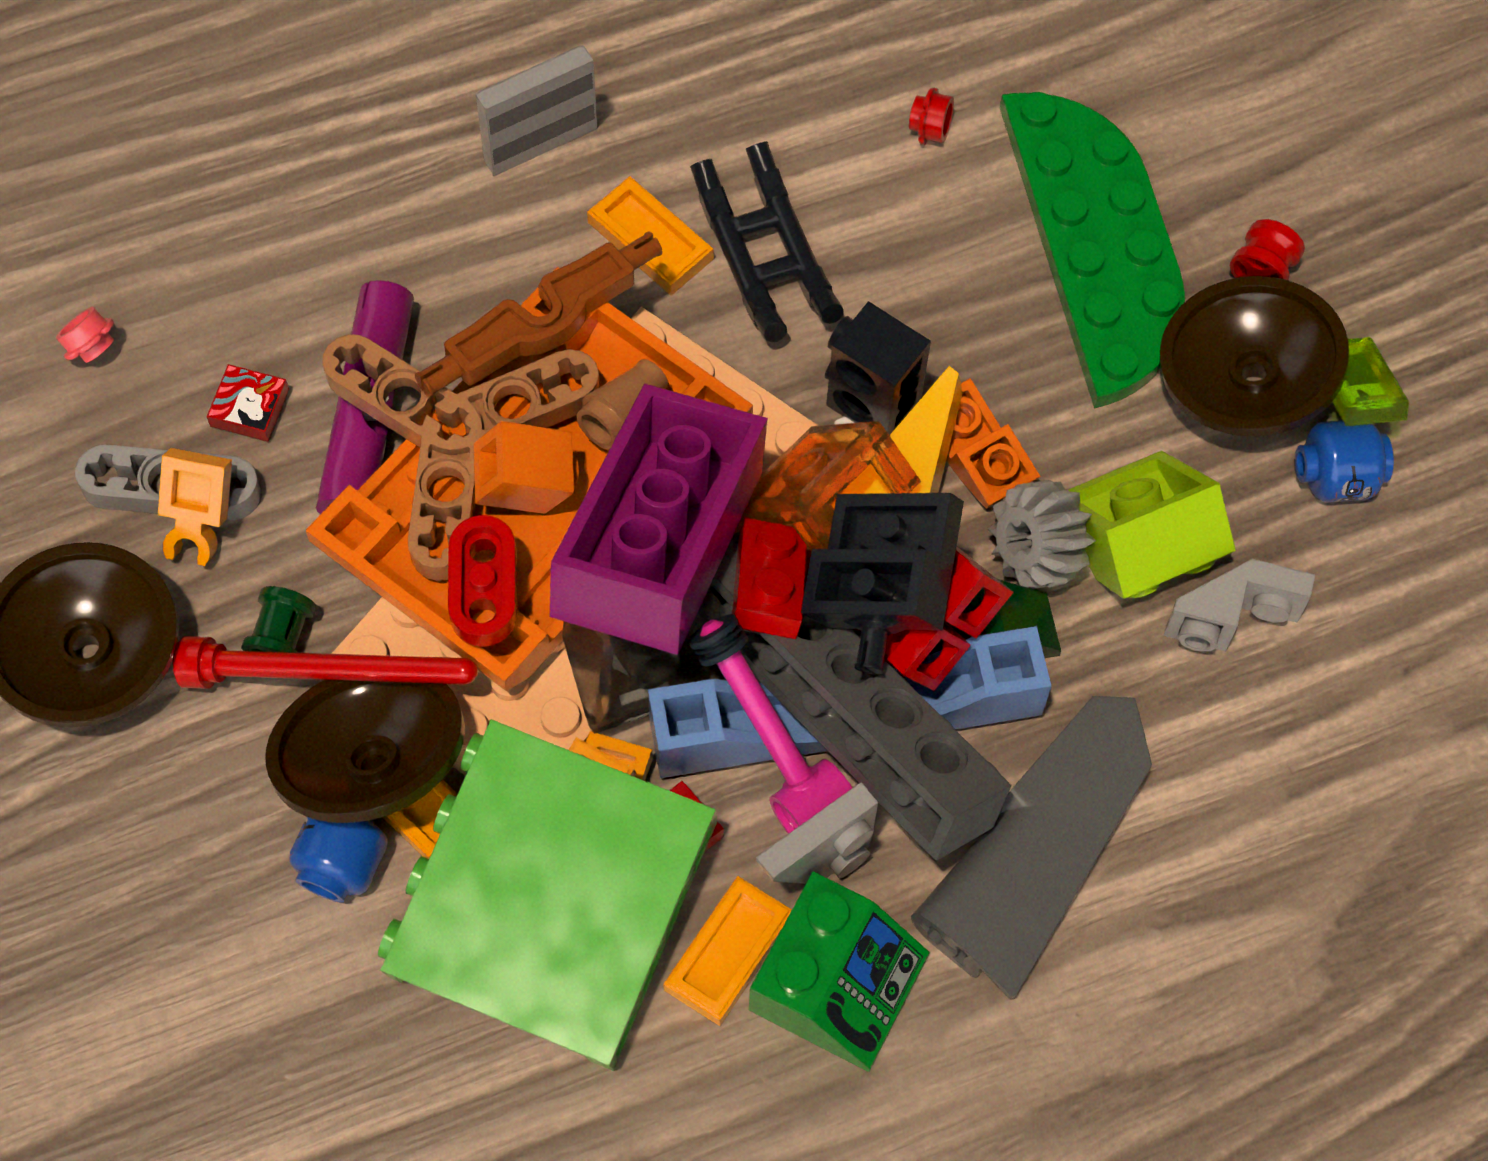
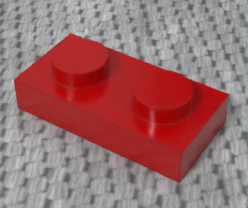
[732,517,808,640]

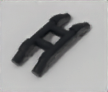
[690,141,844,342]

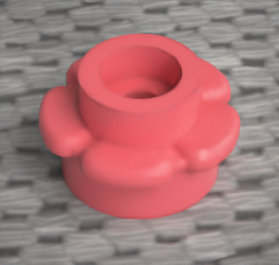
[56,307,114,363]

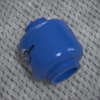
[1295,420,1394,502]
[289,817,388,903]

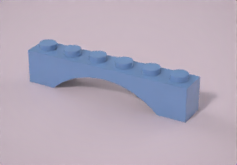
[648,626,1052,778]

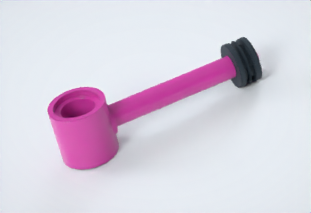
[688,614,852,834]

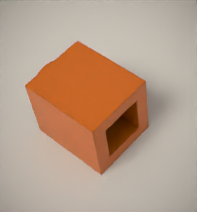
[474,421,579,514]

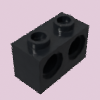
[825,301,931,442]

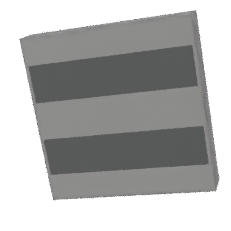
[476,45,597,176]

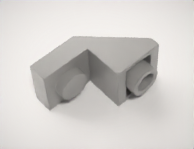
[1164,559,1315,652]

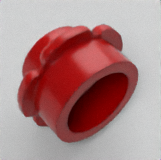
[909,88,954,145]

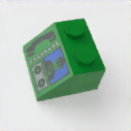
[748,871,930,1072]

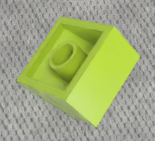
[1068,450,1236,599]

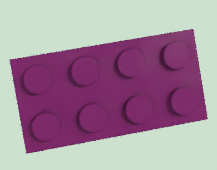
[550,383,768,655]

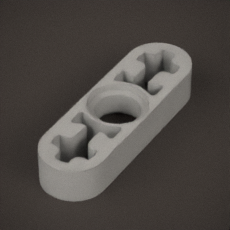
[75,445,261,520]

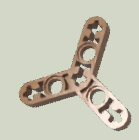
[322,335,600,581]

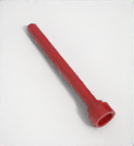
[173,636,478,689]

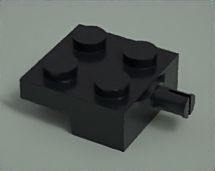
[801,493,964,674]

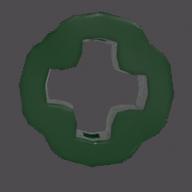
[241,586,316,653]

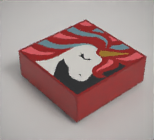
[206,364,289,442]

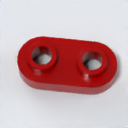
[448,515,517,647]

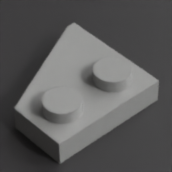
[756,782,878,883]

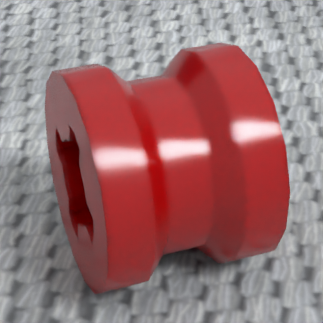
[1229,219,1305,280]

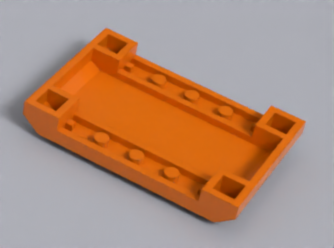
[306,267,753,691]

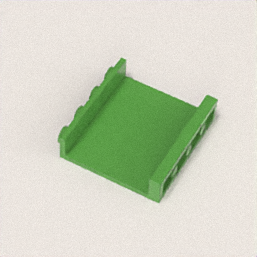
[378,719,718,1071]

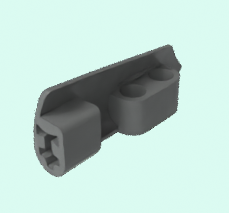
[911,696,1152,999]

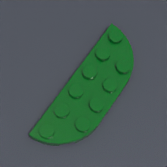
[1000,92,1185,408]

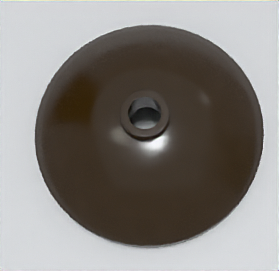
[1160,276,1349,436]
[0,542,179,728]
[265,680,465,823]

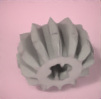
[987,480,1096,589]

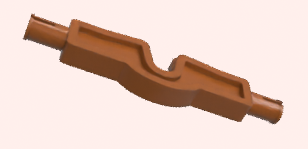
[415,231,662,397]

